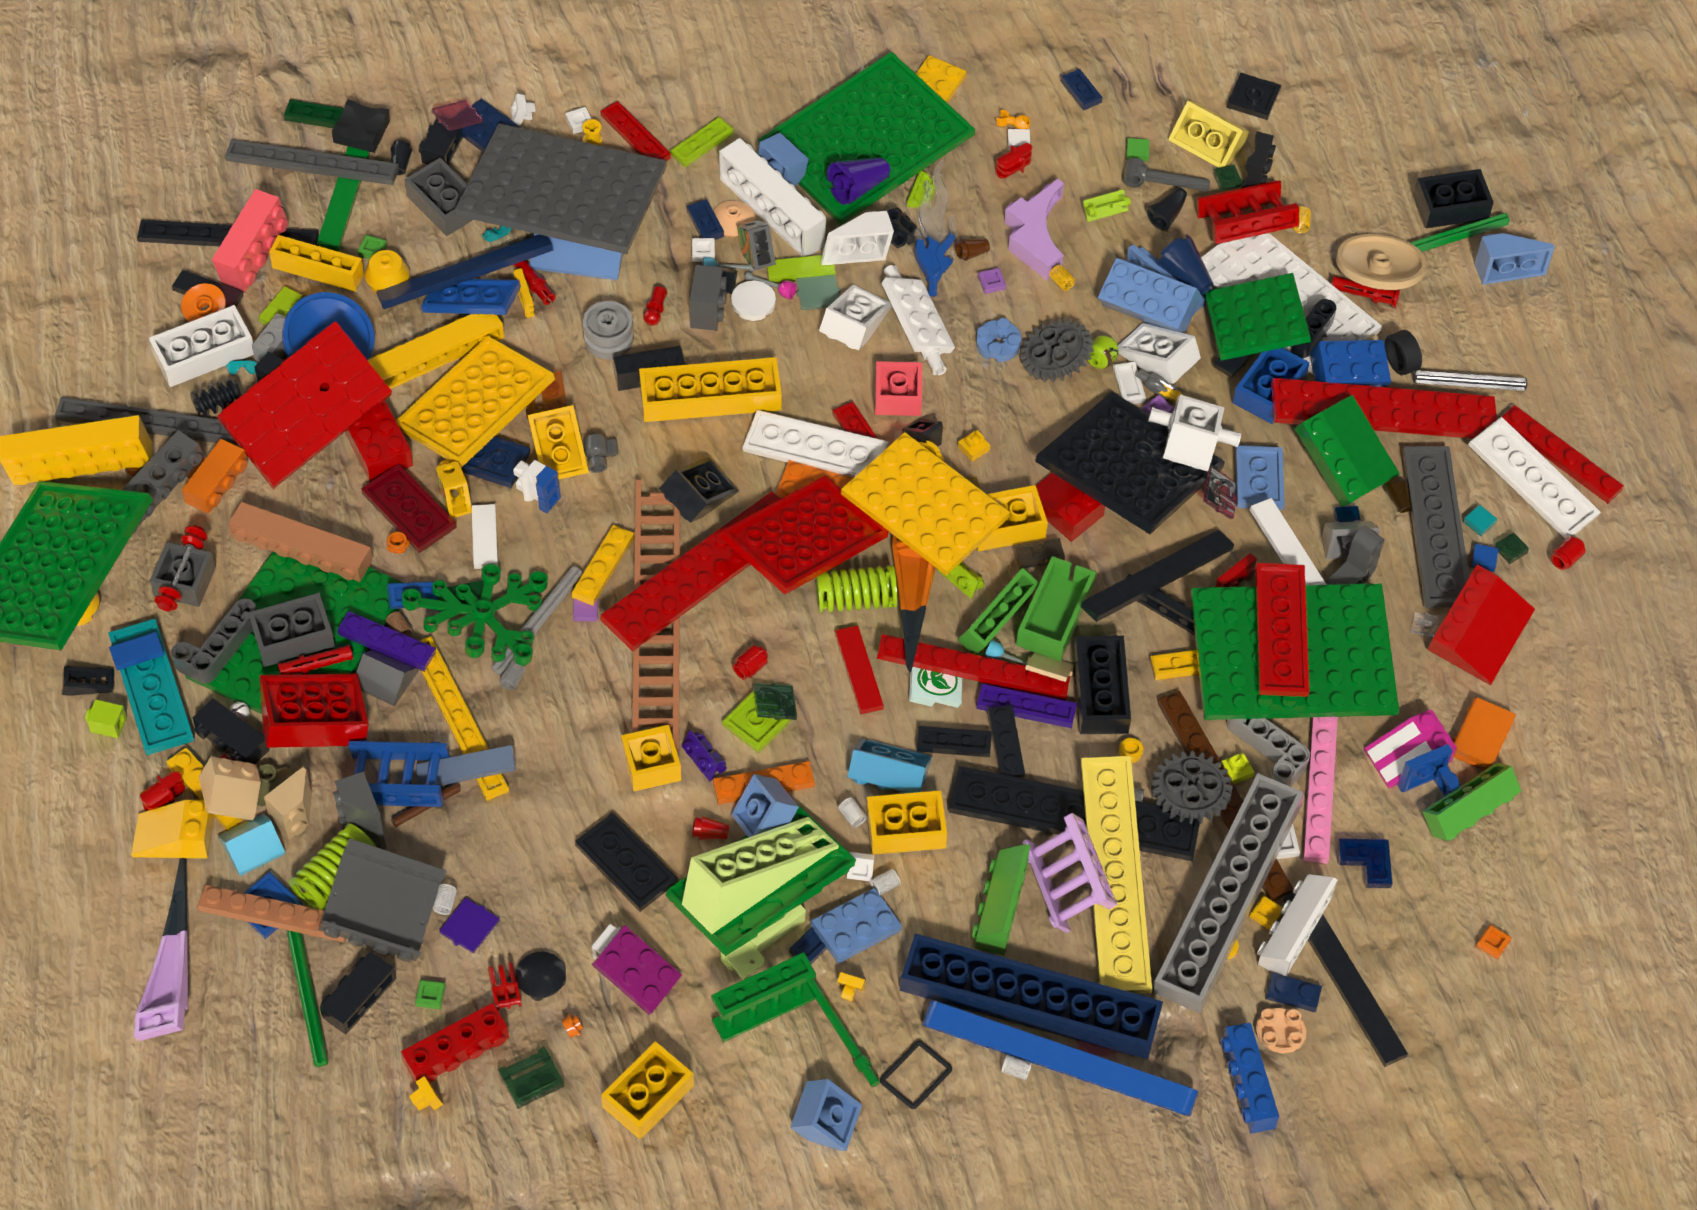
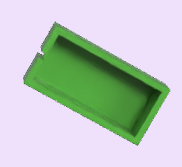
[1016,556,1096,661]

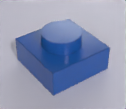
[1434,765,1459,797]

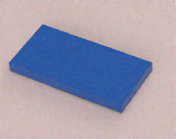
[421,279,521,315]

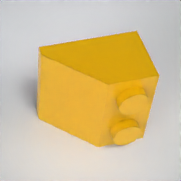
[621,725,681,792]

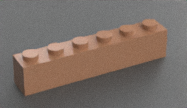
[228,502,373,582]

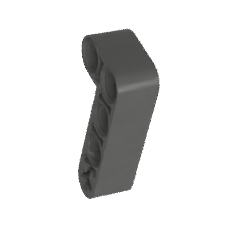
[171,599,256,683]

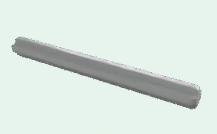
[491,566,583,675]

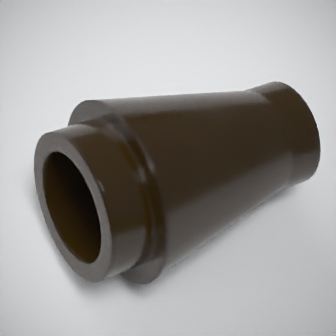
[1385,477,1412,513]

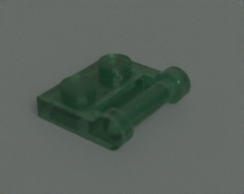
[497,1047,565,1109]

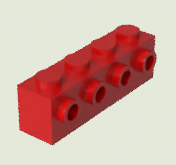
[401,1003,509,1087]

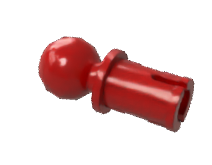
[643,286,667,326]

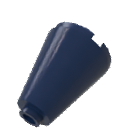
[1154,234,1214,298]

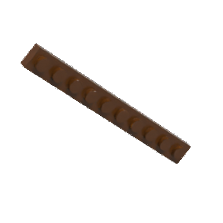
[1158,691,1294,901]

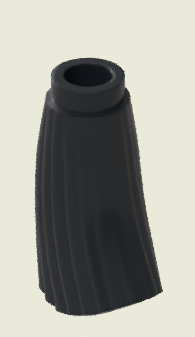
[1146,188,1187,230]

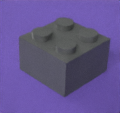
[690,265,727,331]

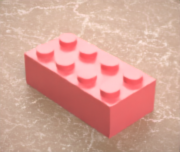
[212,189,288,292]

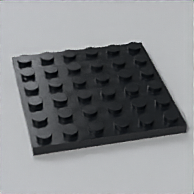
[1035,391,1225,535]

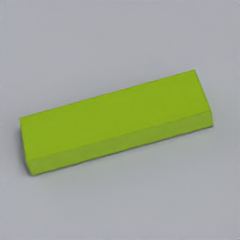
[670,117,734,167]
[767,255,836,282]

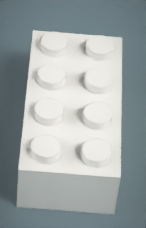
[149,305,254,387]

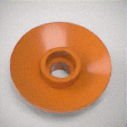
[181,283,226,322]

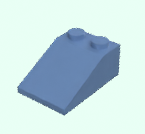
[1474,233,1555,285]

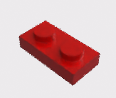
[1215,553,1257,587]

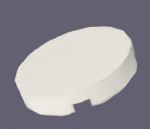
[731,280,776,321]

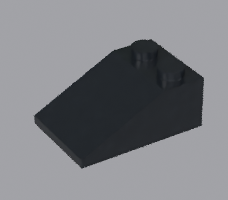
[659,457,739,523]

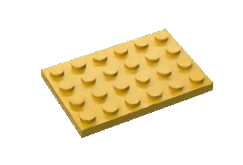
[396,336,555,468]
[841,432,1010,576]

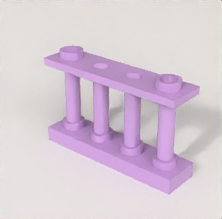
[1022,813,1117,933]

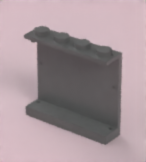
[318,839,446,962]

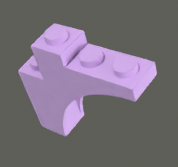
[1005,179,1064,280]

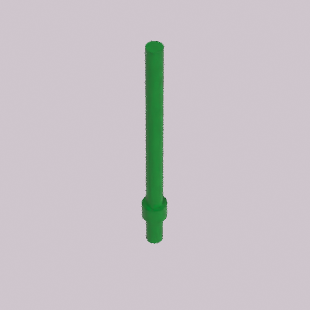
[806,978,880,1087]

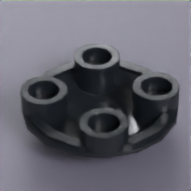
[516,952,566,1001]

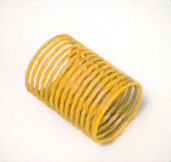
[1293,206,1311,233]
[1049,264,1076,291]

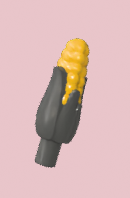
[1136,369,1184,403]

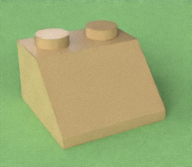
[199,756,261,820]
[264,767,312,840]

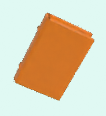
[1453,697,1516,770]

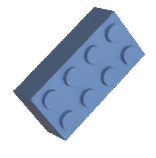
[1098,258,1202,334]

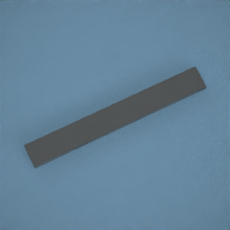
[225,139,400,185]
[54,397,237,446]

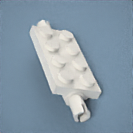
[881,265,955,376]

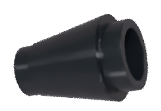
[390,141,412,175]

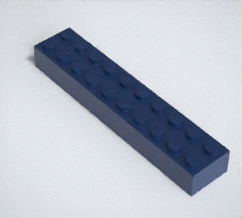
[900,933,1163,1059]

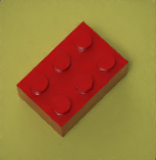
[344,400,413,482]

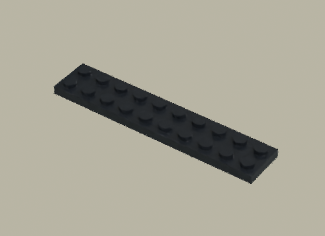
[949,766,1200,862]

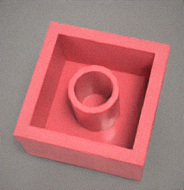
[875,361,922,416]

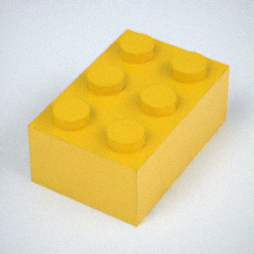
[866,790,947,855]
[601,1041,694,1140]

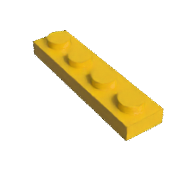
[572,525,634,606]
[166,748,243,831]

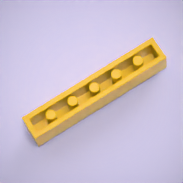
[368,314,505,389]

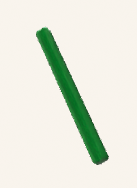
[287,930,328,1068]

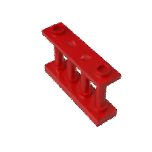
[1197,180,1300,244]

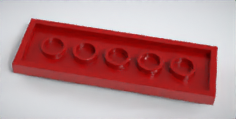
[1256,563,1309,697]

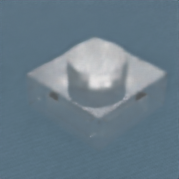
[1409,612,1438,637]

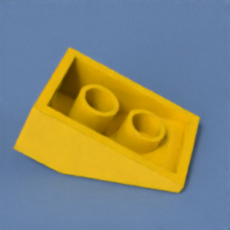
[528,405,589,480]
[131,800,214,859]

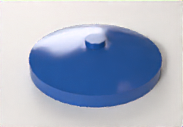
[282,292,375,360]

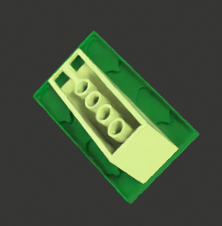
[666,803,856,956]

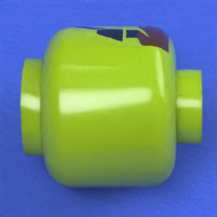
[1087,336,1119,369]

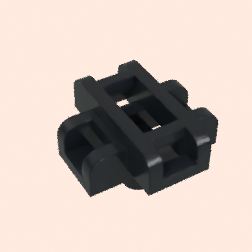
[887,208,917,249]

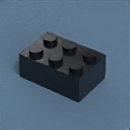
[1413,169,1494,229]

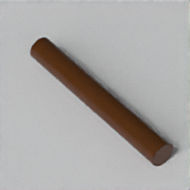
[391,783,460,827]

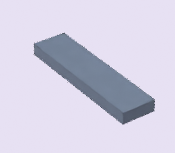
[416,745,517,786]

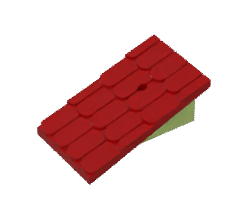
[217,321,392,489]

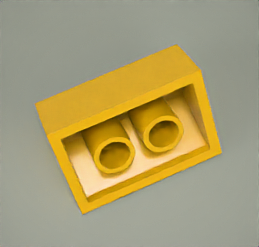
[977,485,1048,552]

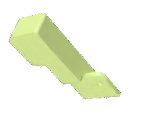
[721,904,806,980]

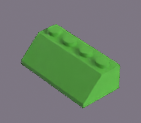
[972,844,1031,955]

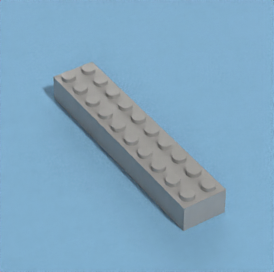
[1154,773,1304,1014]

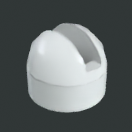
[230,702,250,722]

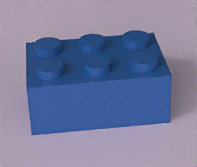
[1310,340,1391,387]
[1233,348,1310,424]

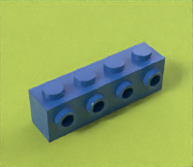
[1220,1022,1279,1134]

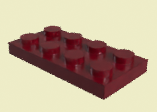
[361,464,457,553]

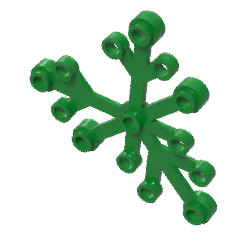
[402,564,548,666]

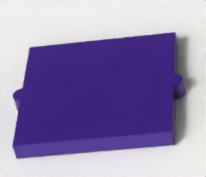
[439,898,500,954]

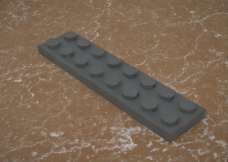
[1402,446,1469,608]

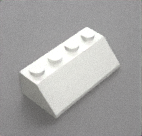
[1257,874,1338,976]

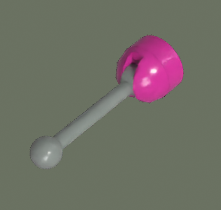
[744,272,797,300]

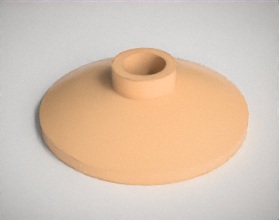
[713,201,755,237]

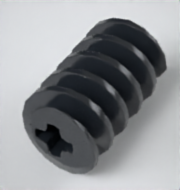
[190,378,242,417]

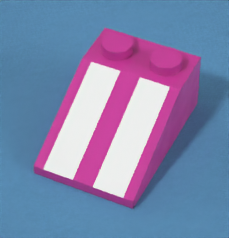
[1364,709,1457,789]

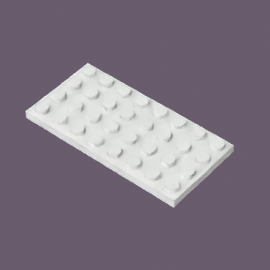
[1201,233,1382,375]

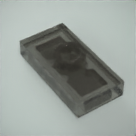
[1013,538,1065,569]

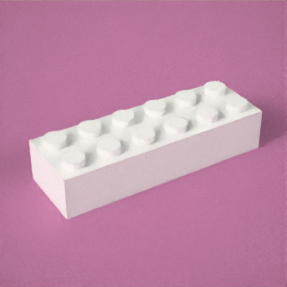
[719,138,826,257]

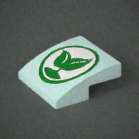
[909,667,962,708]

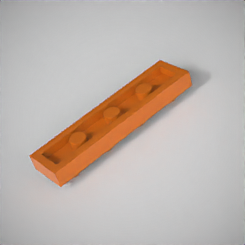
[713,761,815,805]

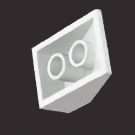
[821,211,894,265]
[819,284,892,350]
[1118,323,1201,384]

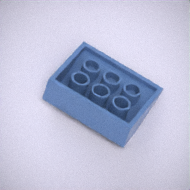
[530,233,624,280]

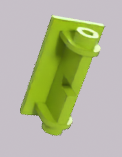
[1082,189,1131,222]
[937,562,985,599]

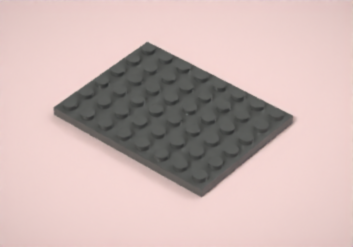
[455,124,667,254]

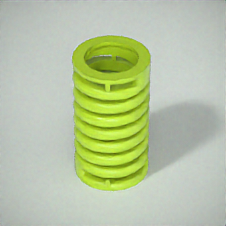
[816,565,897,614]
[289,823,376,910]

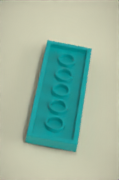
[108,619,194,756]

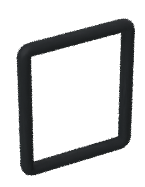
[880,1041,953,1109]

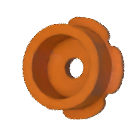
[386,532,410,554]
[562,1013,584,1038]

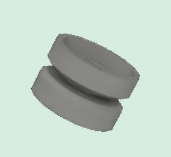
[583,301,634,360]

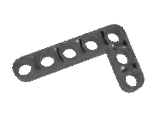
[1325,525,1385,585]

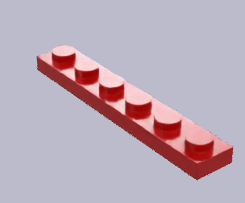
[1502,405,1624,504]

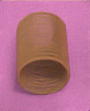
[385,612,412,636]

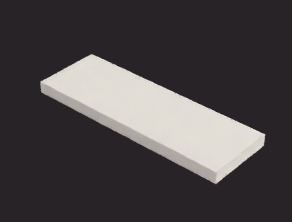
[742,410,889,478]
[1468,417,1601,539]

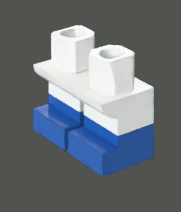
[513,460,561,513]

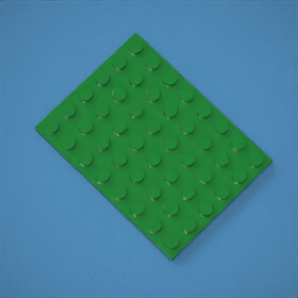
[758,51,975,225]
[0,481,153,651]
[185,552,403,714]
[1191,583,1399,720]

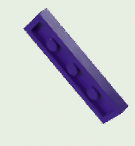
[337,611,436,672]
[976,684,1077,728]

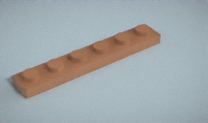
[197,885,346,943]

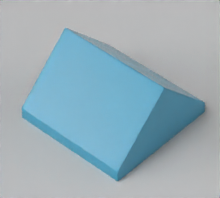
[218,814,285,876]

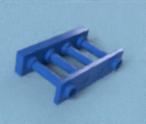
[348,740,450,807]

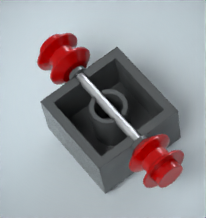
[150,525,216,612]

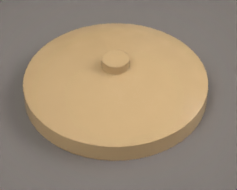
[1336,234,1427,290]

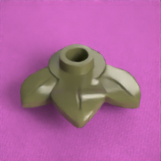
[257,764,295,807]

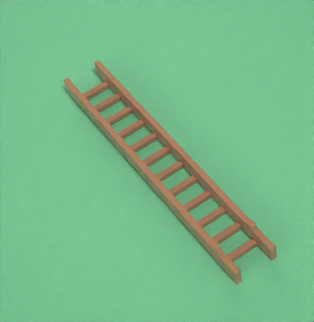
[632,480,680,751]

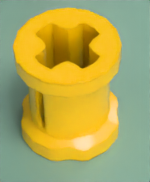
[582,119,603,146]

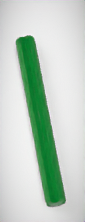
[1410,213,1510,252]

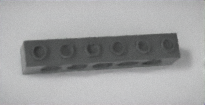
[122,430,205,533]

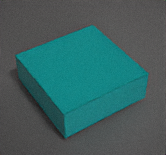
[1463,505,1497,536]

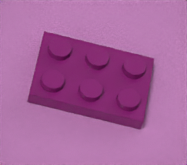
[591,925,682,1015]

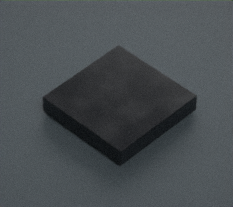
[1227,73,1281,120]

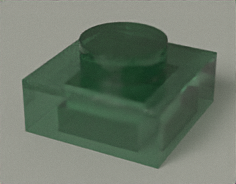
[1213,164,1242,191]
[1495,532,1529,564]

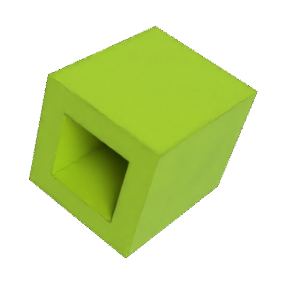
[85,699,127,739]

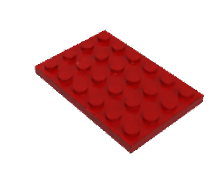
[720,476,889,595]

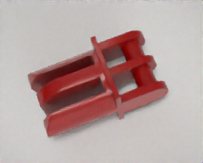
[996,143,1032,179]
[140,772,185,812]
[487,962,522,1011]

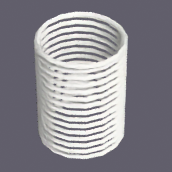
[838,797,867,827]
[870,869,901,895]
[433,884,457,915]
[1001,1054,1032,1080]

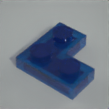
[1337,839,1393,888]

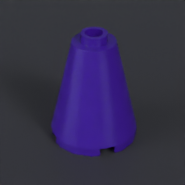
[827,158,890,205]

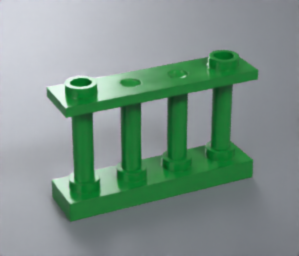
[711,952,816,1043]

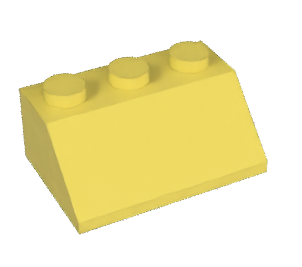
[1168,101,1250,170]

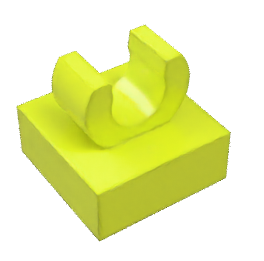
[1221,753,1254,784]

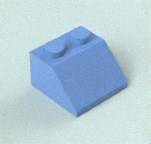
[758,133,808,187]
[731,774,799,837]
[790,1079,862,1151]

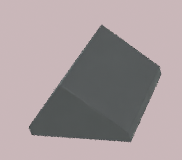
[356,650,420,706]

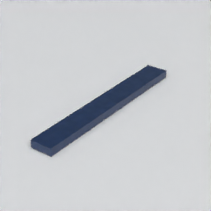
[376,235,553,309]

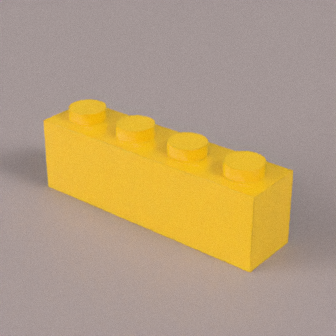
[269,235,364,292]

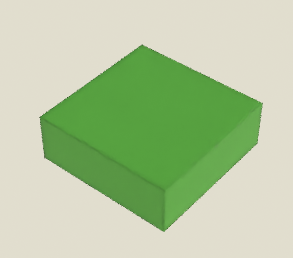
[1126,138,1150,161]
[357,235,387,259]
[415,980,446,1010]

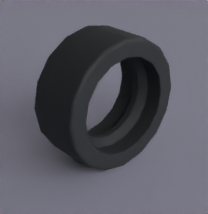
[1384,330,1422,375]

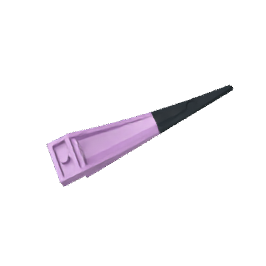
[134,858,188,1041]

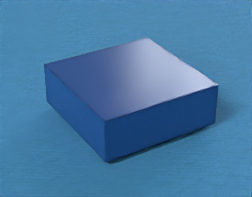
[1471,544,1499,572]

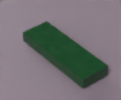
[284,99,344,128]

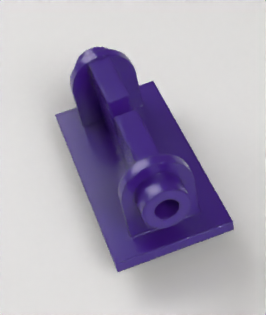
[682,730,727,782]

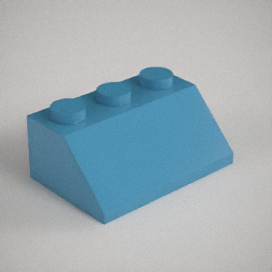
[848,738,932,794]

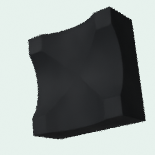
[332,99,390,153]
[1241,131,1276,188]

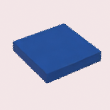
[1398,744,1453,792]
[244,872,303,939]

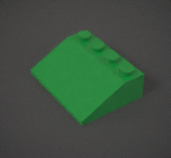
[1294,395,1400,508]

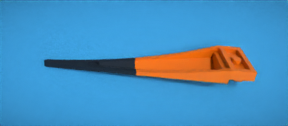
[892,535,936,672]

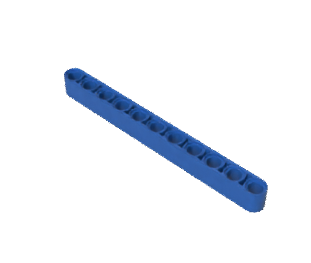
[922,1000,1199,1116]

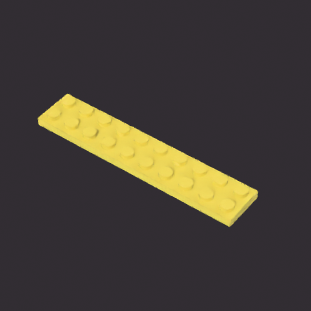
[1081,756,1152,994]

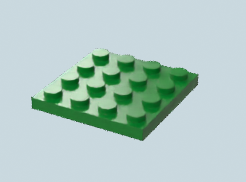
[1205,273,1311,361]

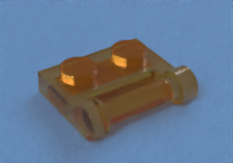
[525,371,567,419]

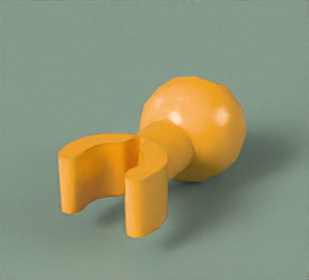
[996,110,1031,129]

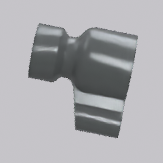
[583,434,619,473]

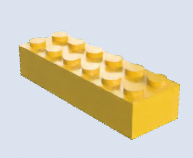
[639,357,782,422]
[0,415,152,485]

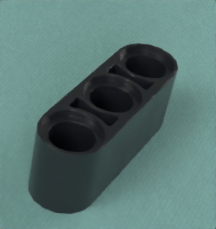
[1291,299,1337,358]

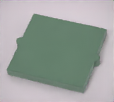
[796,274,840,310]

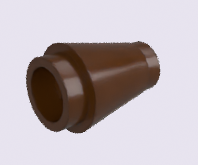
[955,239,990,261]

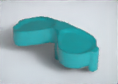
[482,226,512,242]
[226,361,257,375]

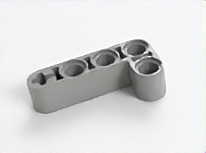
[1226,718,1310,787]

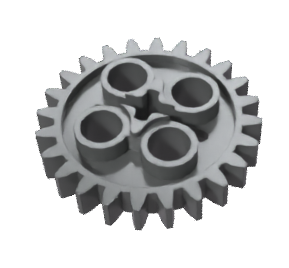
[1020,318,1094,383]
[1151,751,1233,824]

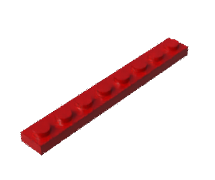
[876,634,1070,701]

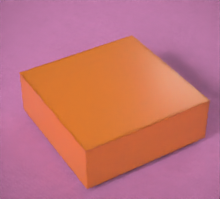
[1476,924,1512,959]

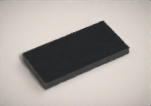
[575,813,678,912]

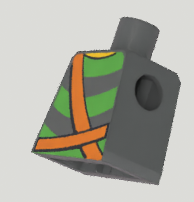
[737,220,776,270]

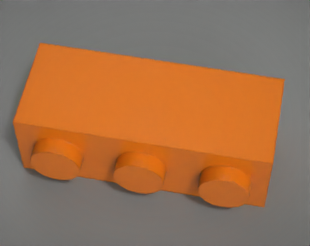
[182,439,247,514]

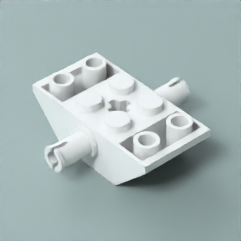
[1148,395,1242,471]

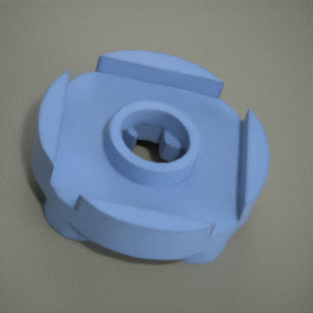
[976,318,1021,362]

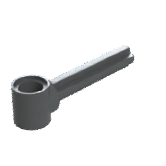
[1124,158,1210,192]

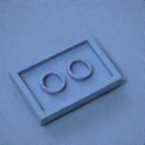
[1235,445,1285,510]
[811,888,902,964]

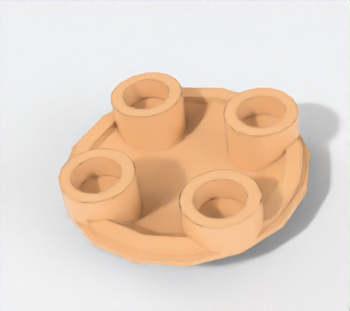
[1256,1008,1307,1054]

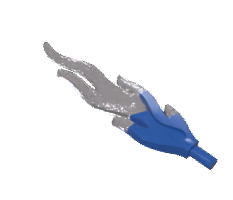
[915,160,956,297]

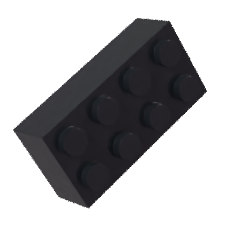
[1073,636,1131,735]

